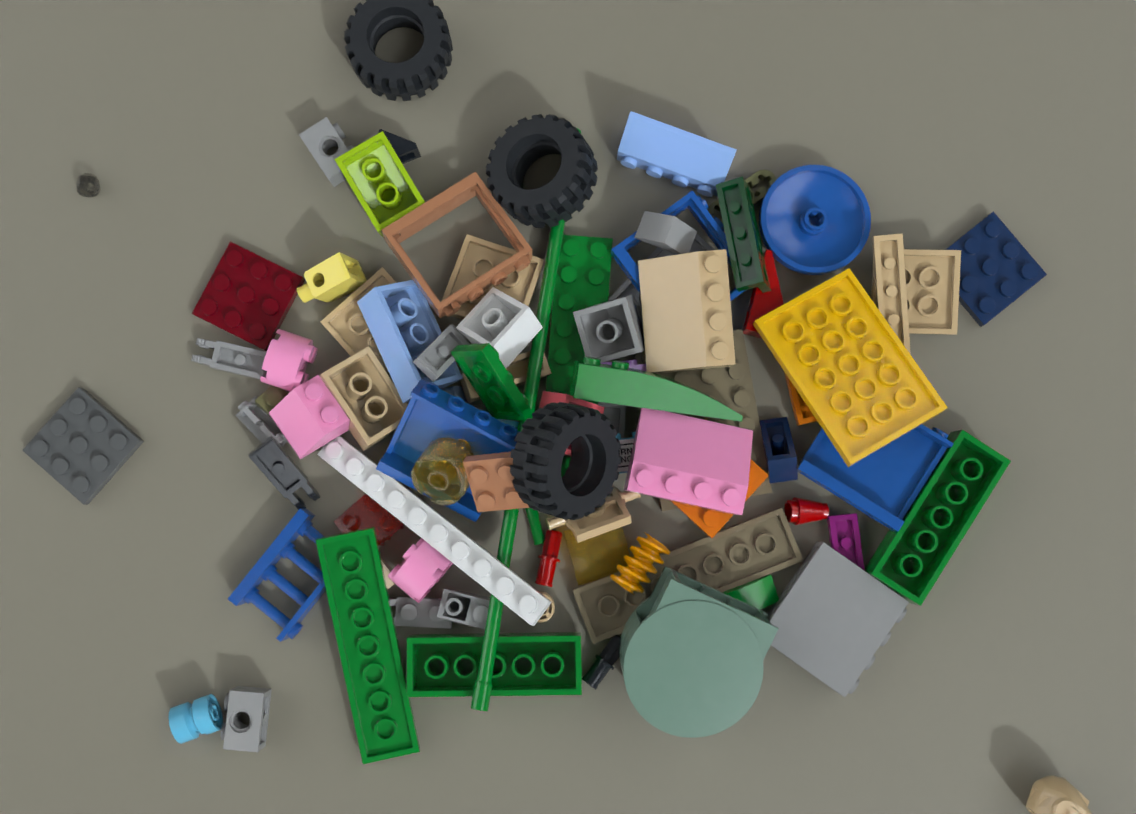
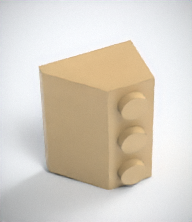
[320,346,408,451]

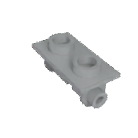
[235,396,288,448]

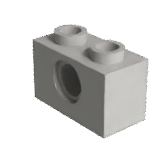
[299,117,353,187]
[221,686,272,752]

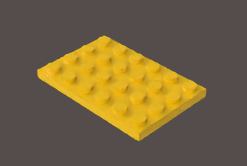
[753,268,948,467]

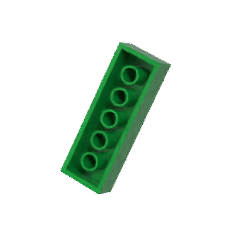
[865,430,1011,606]
[407,632,582,697]

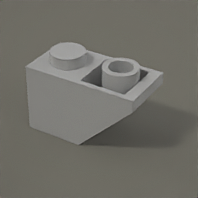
[437,588,490,629]

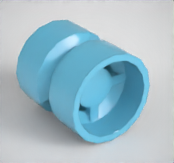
[168,694,223,744]

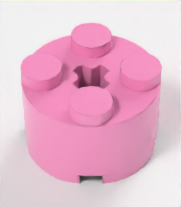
[260,329,318,392]
[388,538,453,603]

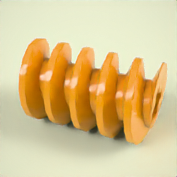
[610,532,671,595]

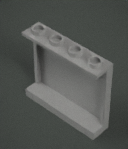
[767,541,909,697]

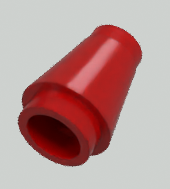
[784,497,829,525]

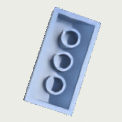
[617,111,737,197]
[357,280,463,403]

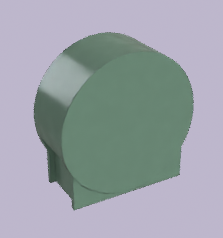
[619,566,779,738]

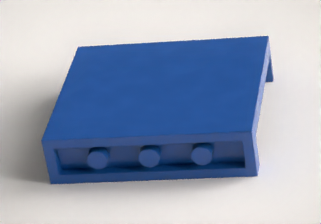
[376,379,520,522]
[797,424,954,531]

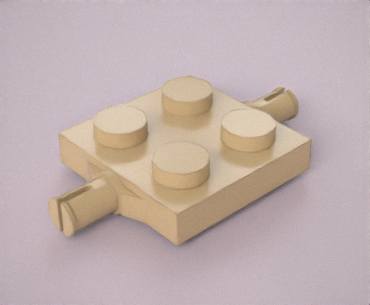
[546,485,641,543]

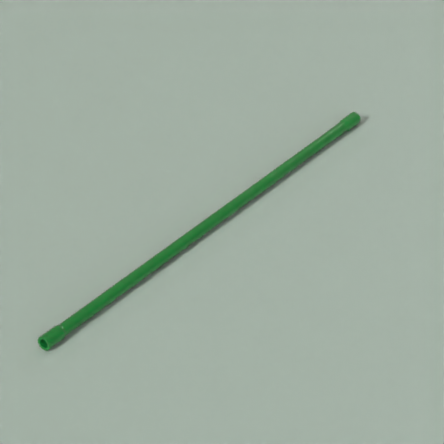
[471,128,581,711]

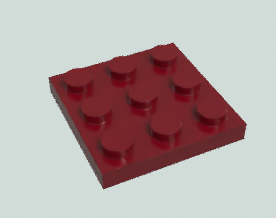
[192,241,305,351]

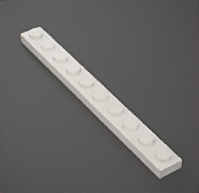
[317,436,551,626]

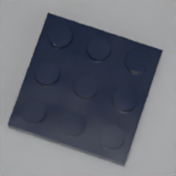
[945,211,1047,327]

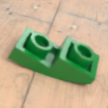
[723,574,779,610]

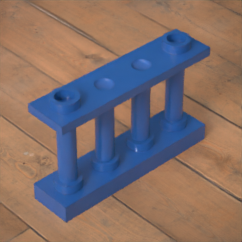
[228,508,326,642]

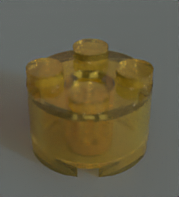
[411,438,474,505]

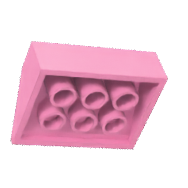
[624,408,753,515]

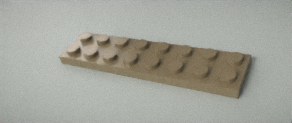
[572,508,804,644]

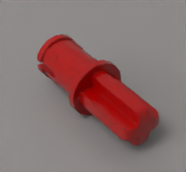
[535,530,563,587]

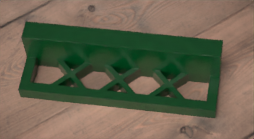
[716,176,771,293]

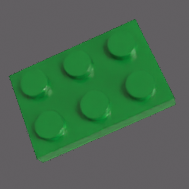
[450,343,533,420]

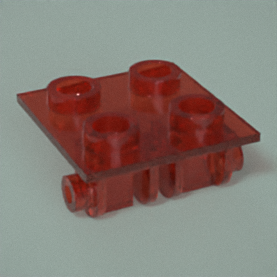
[333,494,405,547]

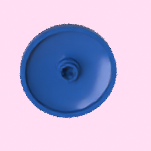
[759,165,871,275]

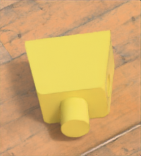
[297,252,367,303]

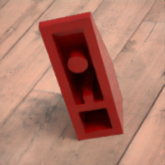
[743,249,784,339]

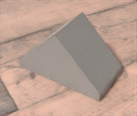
[634,211,697,255]

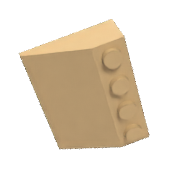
[638,249,736,373]

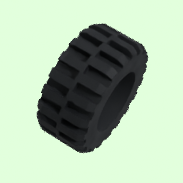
[344,0,453,101]
[486,114,598,228]
[510,402,621,520]

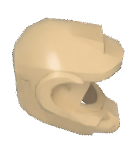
[1025,776,1092,814]

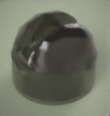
[76,173,100,197]

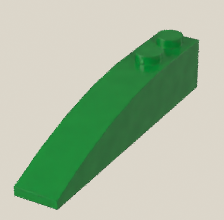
[570,356,743,422]

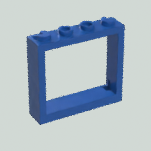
[611,190,748,301]

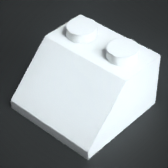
[456,287,543,369]

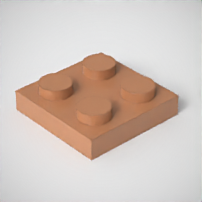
[463,452,530,512]

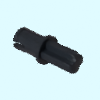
[582,635,621,690]

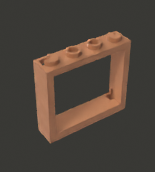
[382,171,532,318]

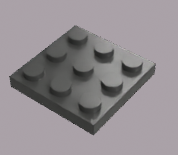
[22,387,144,505]

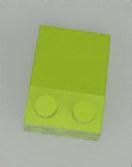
[334,131,425,237]

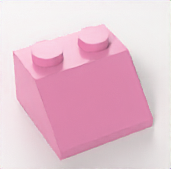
[269,375,350,459]

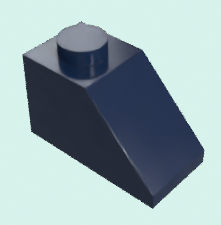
[759,417,798,484]

